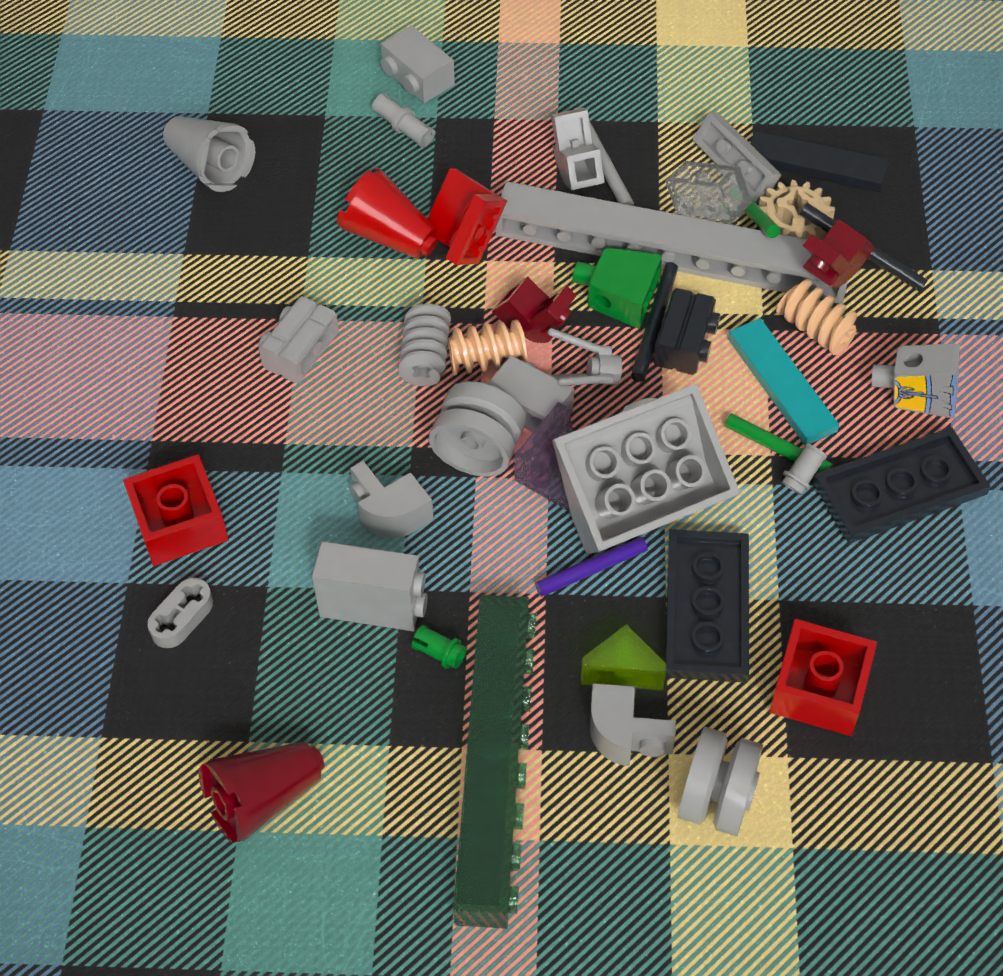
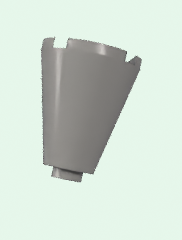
[163,116,255,192]

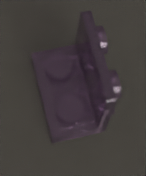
[515,402,573,512]

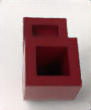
[803,219,875,288]
[491,276,577,343]

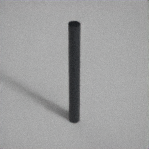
[799,203,928,292]
[631,262,678,382]

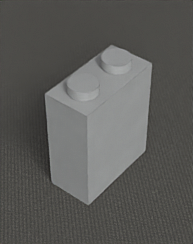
[312,541,428,631]

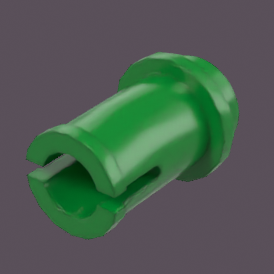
[412,625,467,669]

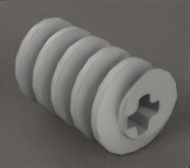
[398,304,451,386]

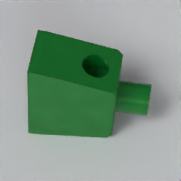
[572,248,662,329]

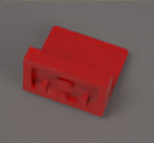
[428,168,507,265]

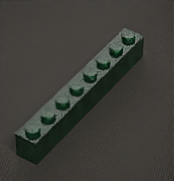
[453,595,537,929]

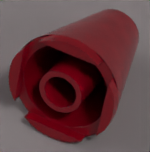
[199,742,325,843]

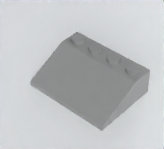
[552,383,740,554]

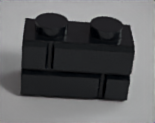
[653,288,720,375]

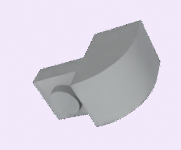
[551,108,604,190]
[349,461,434,538]
[590,683,676,766]

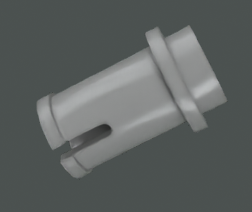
[782,443,828,495]

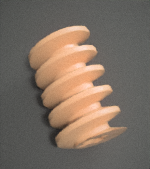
[776,279,857,355]
[448,320,527,376]

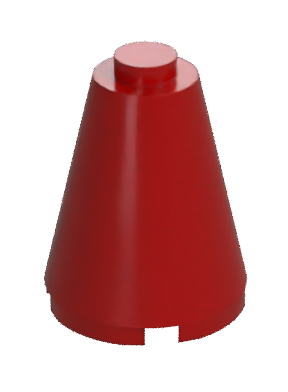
[337,167,438,259]

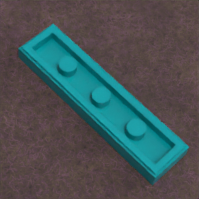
[728,318,839,445]

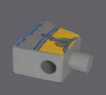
[872,344,960,418]

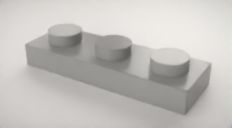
[693,112,781,203]

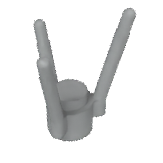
[548,328,622,386]

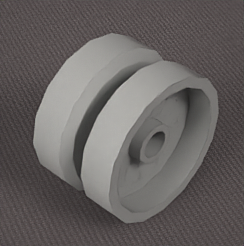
[429,381,526,477]
[678,726,763,836]

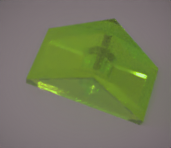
[581,624,666,690]

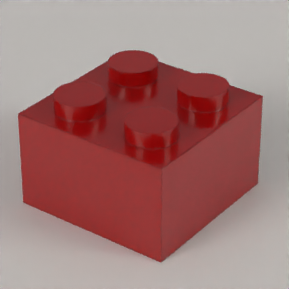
[123,454,229,566]
[769,619,877,736]

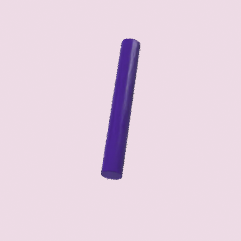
[535,537,648,597]

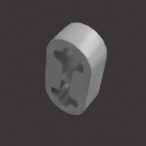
[148,578,213,648]

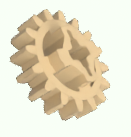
[759,180,835,241]

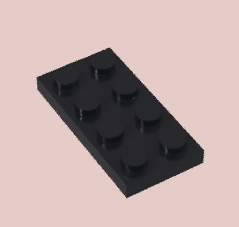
[813,427,991,544]
[665,529,749,683]

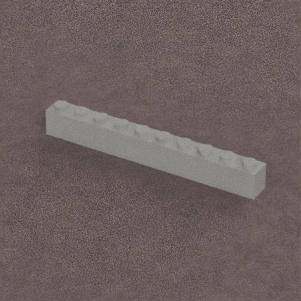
[496,181,848,304]

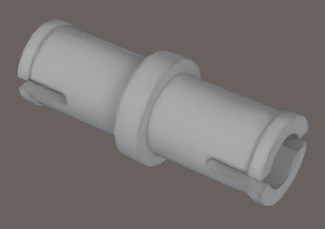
[372,93,435,148]

